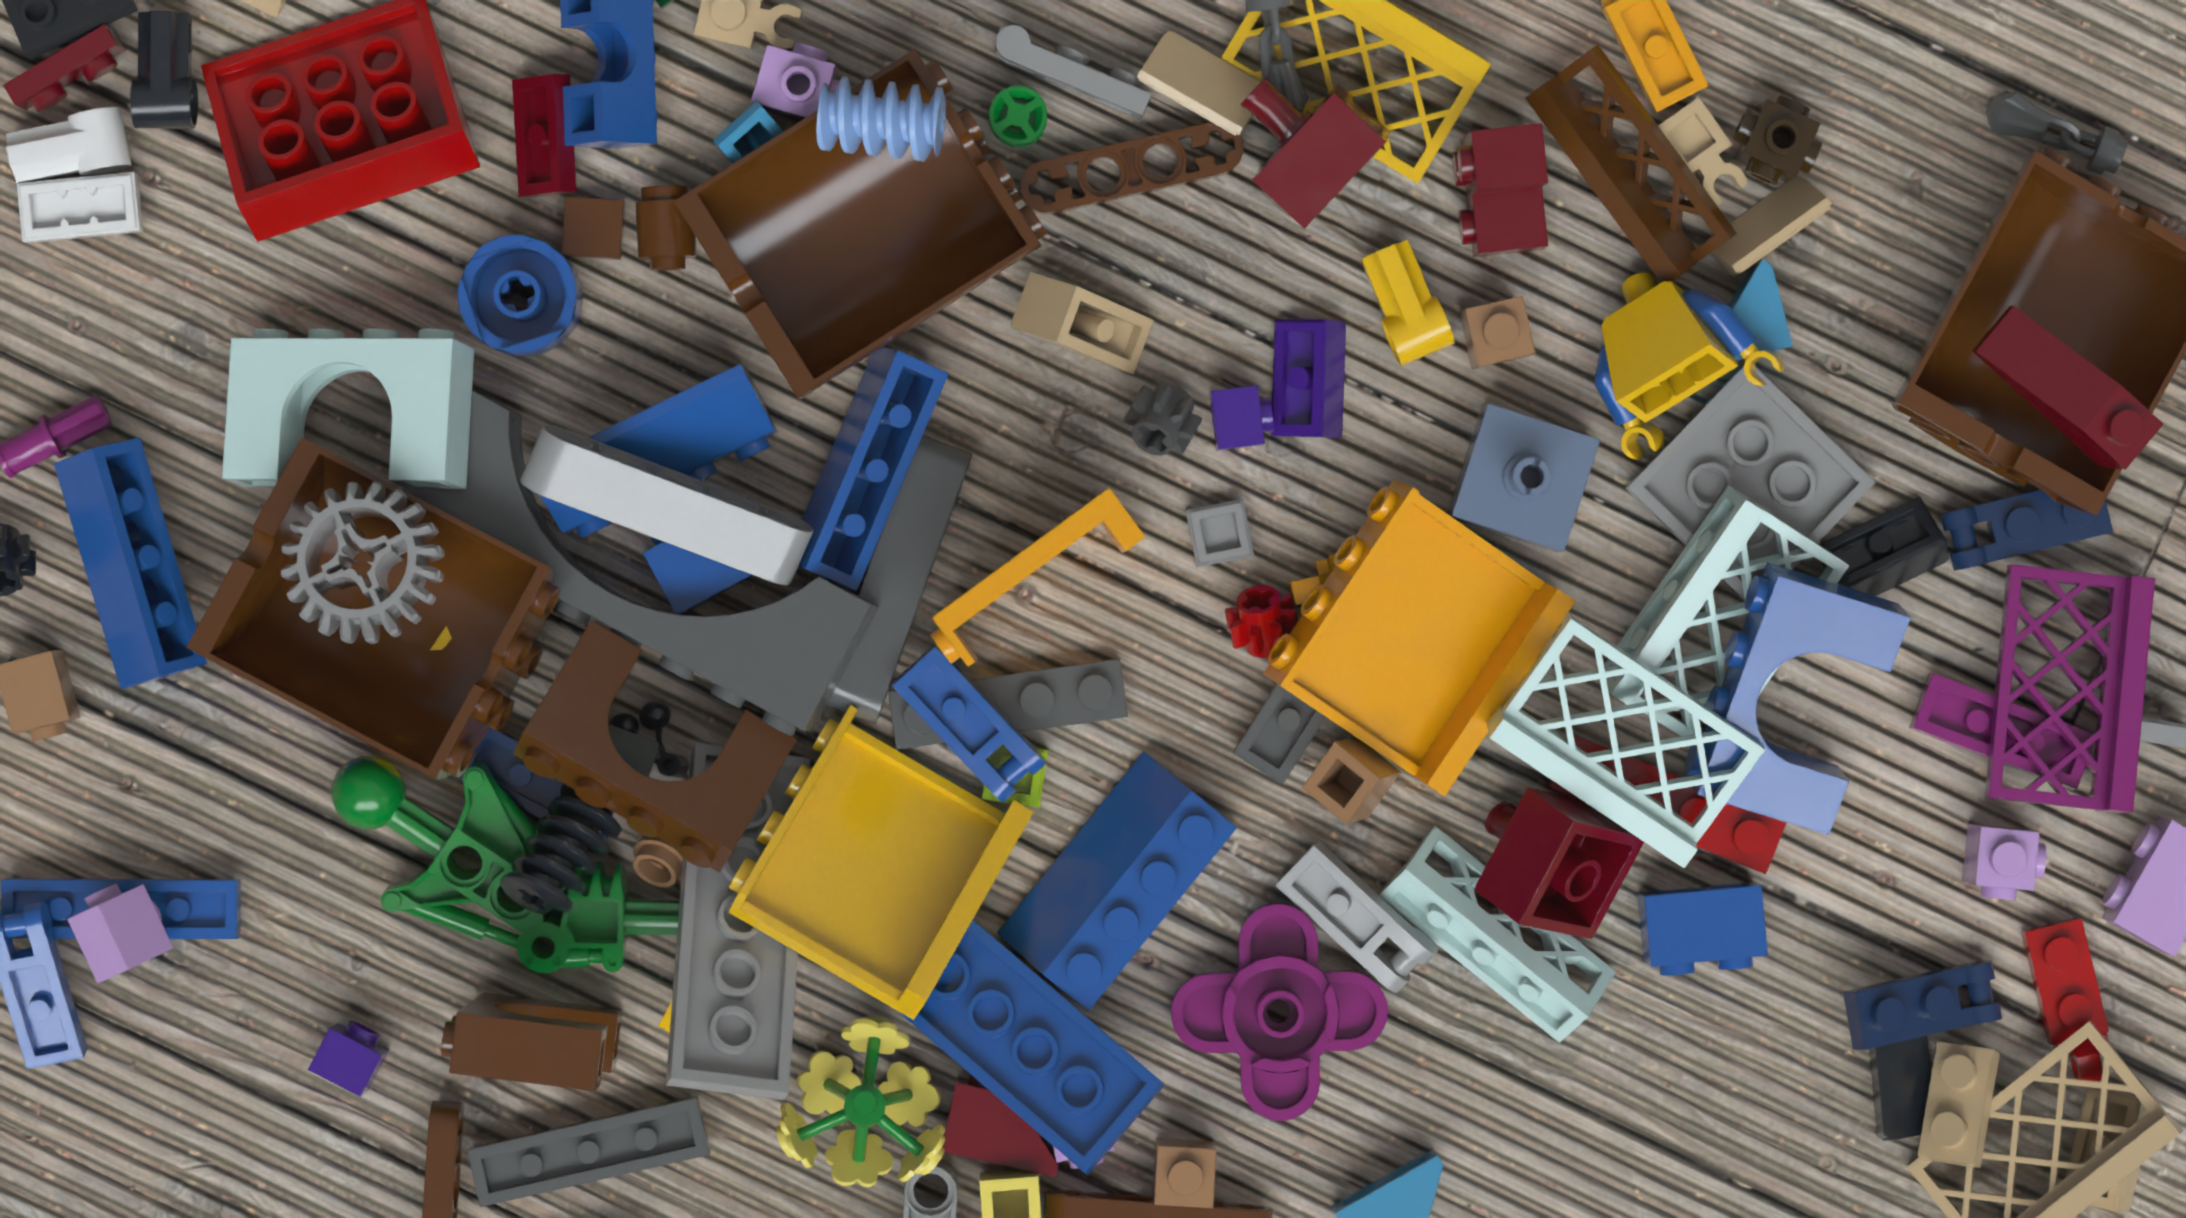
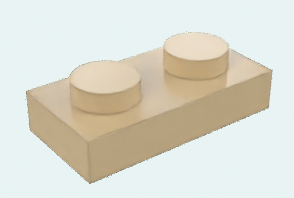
[1917,1041,2000,1168]

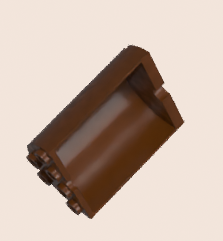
[674,49,1047,400]
[1892,146,2186,516]
[186,438,561,780]

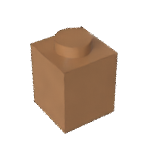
[1459,296,1536,369]
[0,650,81,742]
[1302,737,1401,825]
[1152,1138,1217,1208]

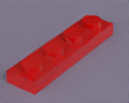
[1547,734,1787,874]

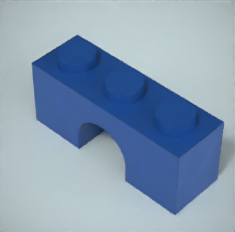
[560,0,657,149]

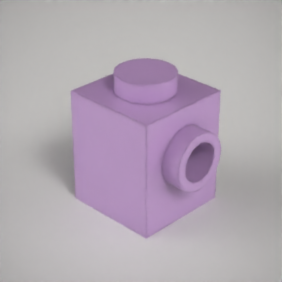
[751,43,840,121]
[1962,823,2047,900]
[67,883,174,984]

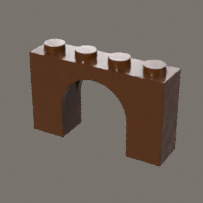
[513,620,797,873]
[441,992,623,1091]

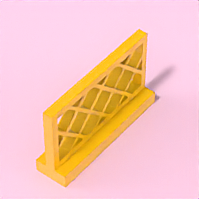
[1221,0,1491,184]

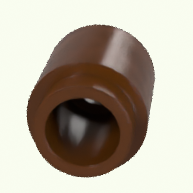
[635,185,697,271]

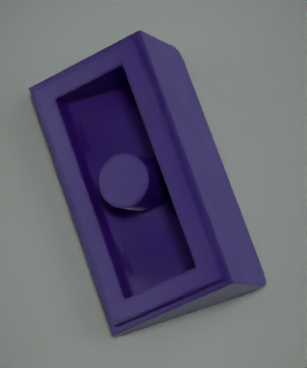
[1271,319,1346,438]

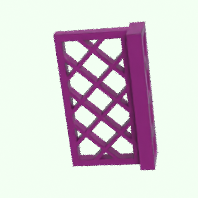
[1985,564,2155,814]

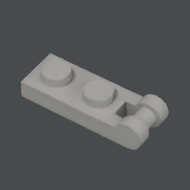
[995,25,1151,121]
[1275,840,1438,993]

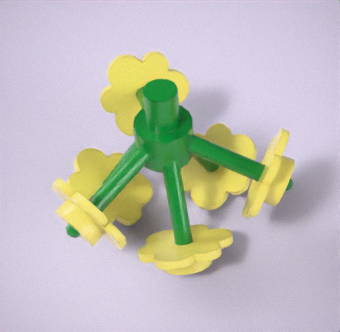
[776,1016,946,1187]

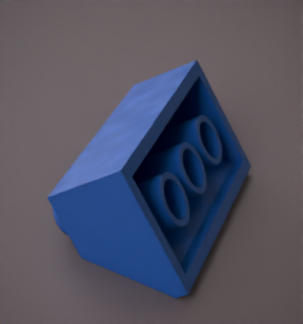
[540,364,778,539]
[997,751,1237,1011]

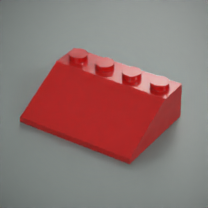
[200,0,481,242]

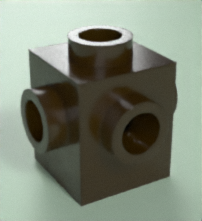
[1733,96,1823,185]

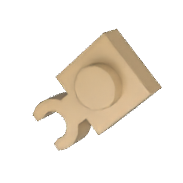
[693,0,802,51]
[1658,97,1748,206]

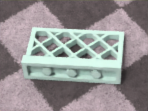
[1597,485,1849,736]
[1487,615,1765,868]

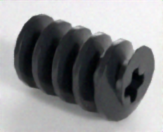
[501,784,622,914]

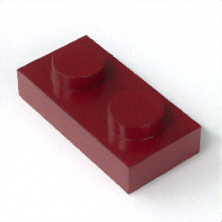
[3,24,127,112]
[512,73,577,198]

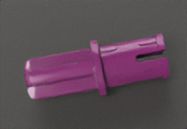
[0,397,112,478]

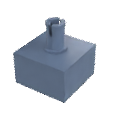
[1447,403,1600,553]

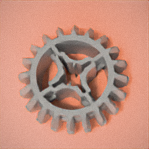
[281,482,445,644]

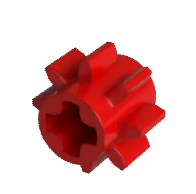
[1225,585,1298,658]

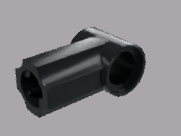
[130,11,198,129]

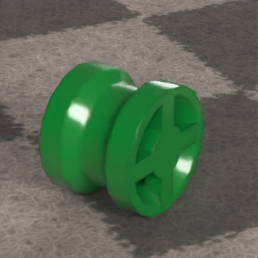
[989,86,1047,148]

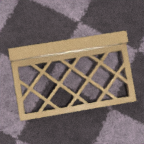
[1907,1021,2183,1218]

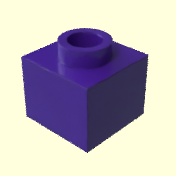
[1209,385,1274,451]
[308,1020,390,1097]

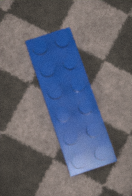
[896,920,1165,1176]

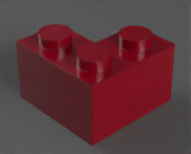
[1452,123,1548,257]

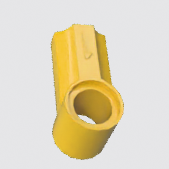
[1360,239,1455,366]

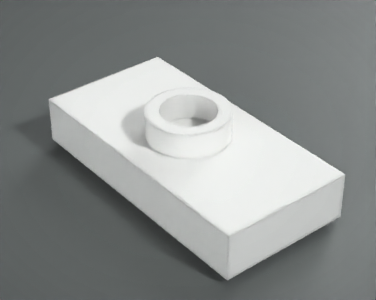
[16,172,143,243]

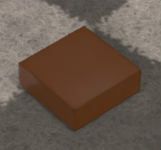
[561,196,626,260]

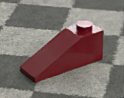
[1972,306,2164,470]

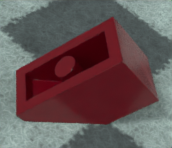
[943,1075,1058,1177]

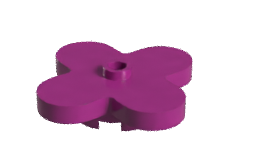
[1170,903,1388,1121]

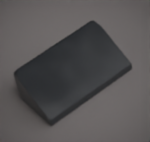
[1819,496,1949,596]
[1869,1036,1931,1141]

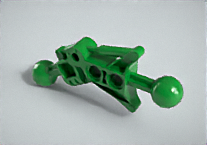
[331,756,680,973]

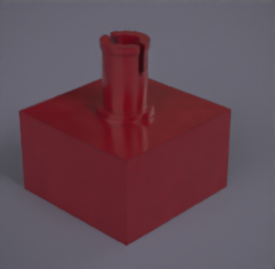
[1240,77,1390,229]
[1474,787,1644,939]

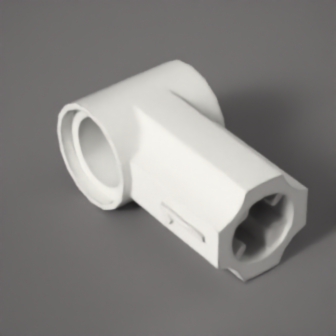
[6,107,132,183]

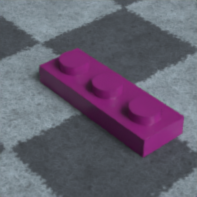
[1909,673,2095,790]

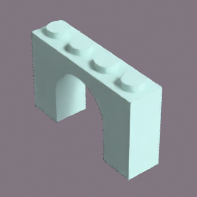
[222,329,474,489]

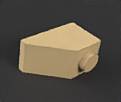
[1010,272,1154,375]

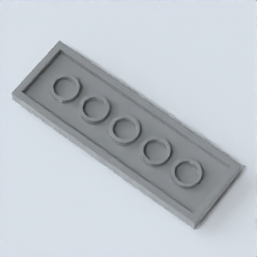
[666,742,810,1100]

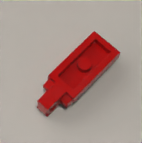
[2021,917,2109,1081]

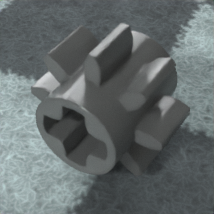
[1124,384,1202,455]

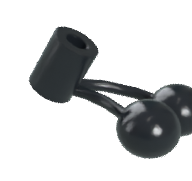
[609,701,689,777]

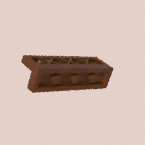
[1525,44,1737,283]

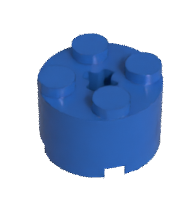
[458,235,583,357]

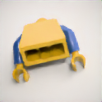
[1594,273,1784,459]

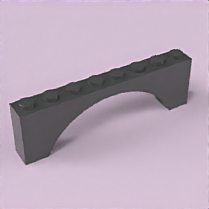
[402,389,879,736]

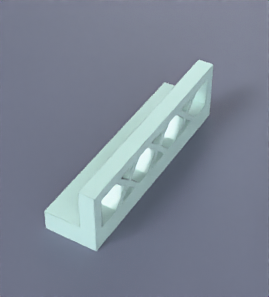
[1379,826,1616,1043]

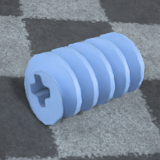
[816,76,946,162]

